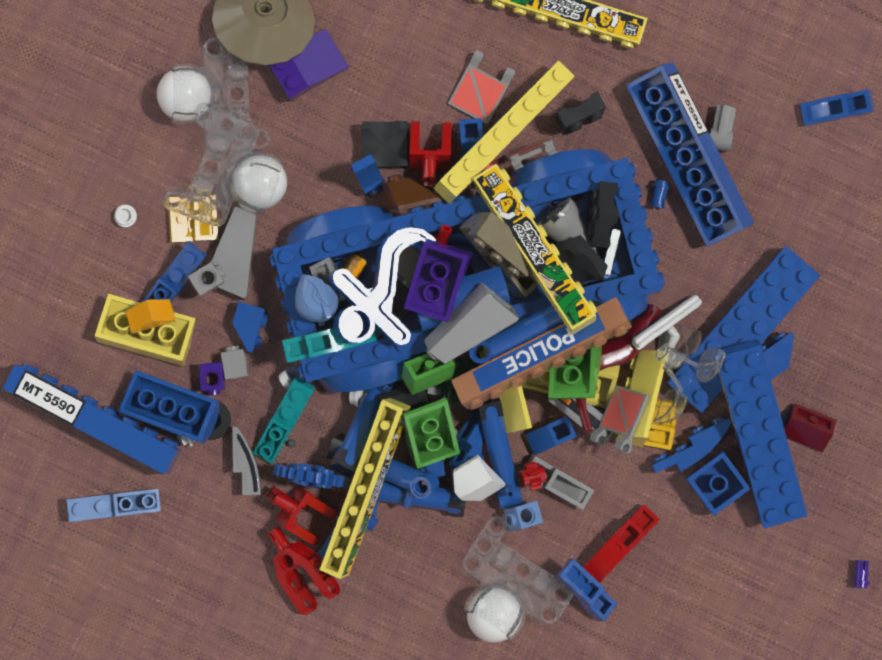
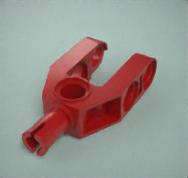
[267,526,341,615]

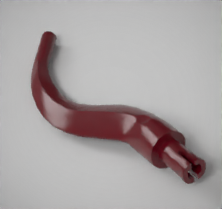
[576,304,661,434]

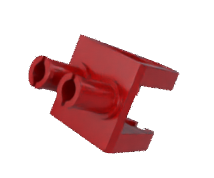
[410,121,452,192]
[266,485,339,547]

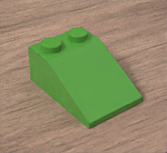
[549,346,602,399]
[403,398,460,469]

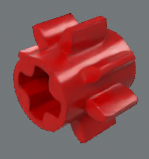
[520,461,547,491]

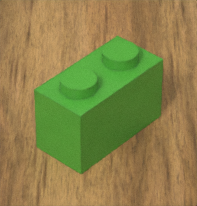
[401,353,455,395]

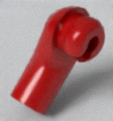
[431,225,452,245]

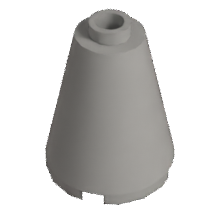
[537,197,597,253]

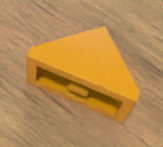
[126,299,176,333]

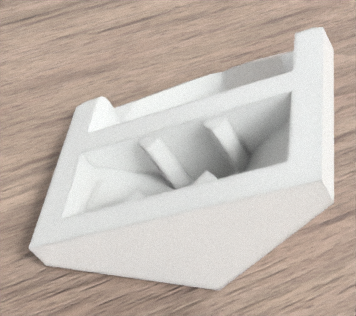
[453,455,505,501]

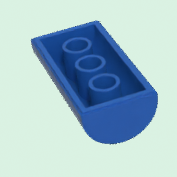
[416,266,511,332]
[118,370,220,444]

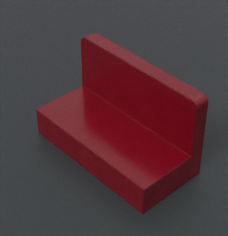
[784,403,836,452]

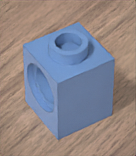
[503,501,543,532]

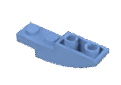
[66,489,161,522]

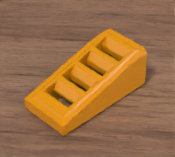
[342,254,367,279]

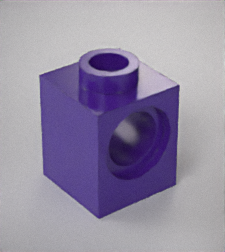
[199,362,226,395]

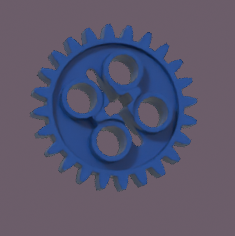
[273,463,348,489]

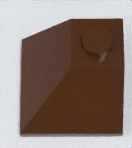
[381,174,442,211]

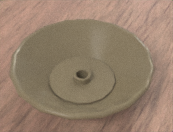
[212,0,315,65]

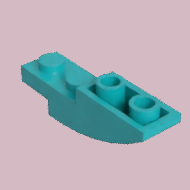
[282,327,377,363]
[253,376,316,464]

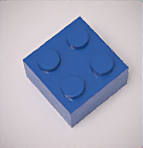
[684,452,751,516]

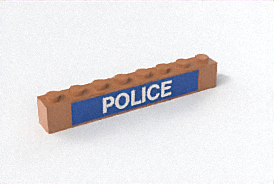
[451,297,632,409]

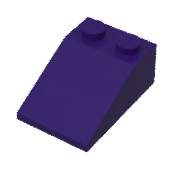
[270,29,349,101]
[404,239,472,322]

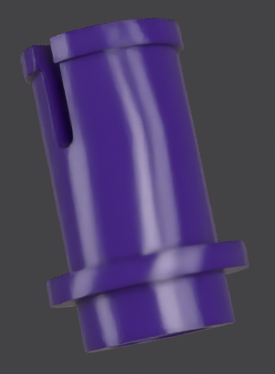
[852,560,870,588]

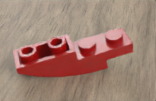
[583,504,660,583]

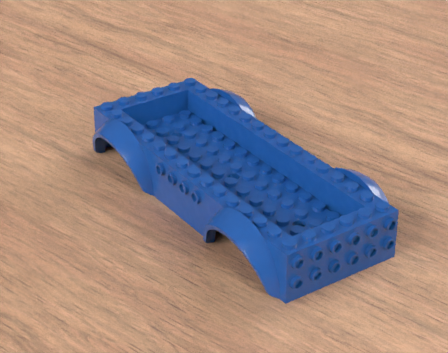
[270,149,665,393]

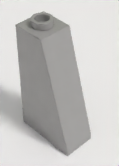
[203,205,258,300]
[424,283,519,364]

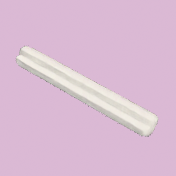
[632,295,702,350]

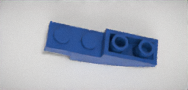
[142,241,207,304]
[650,416,732,473]

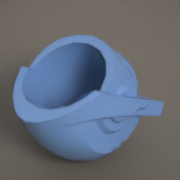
[295,274,339,326]

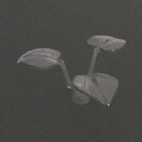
[653,325,726,424]

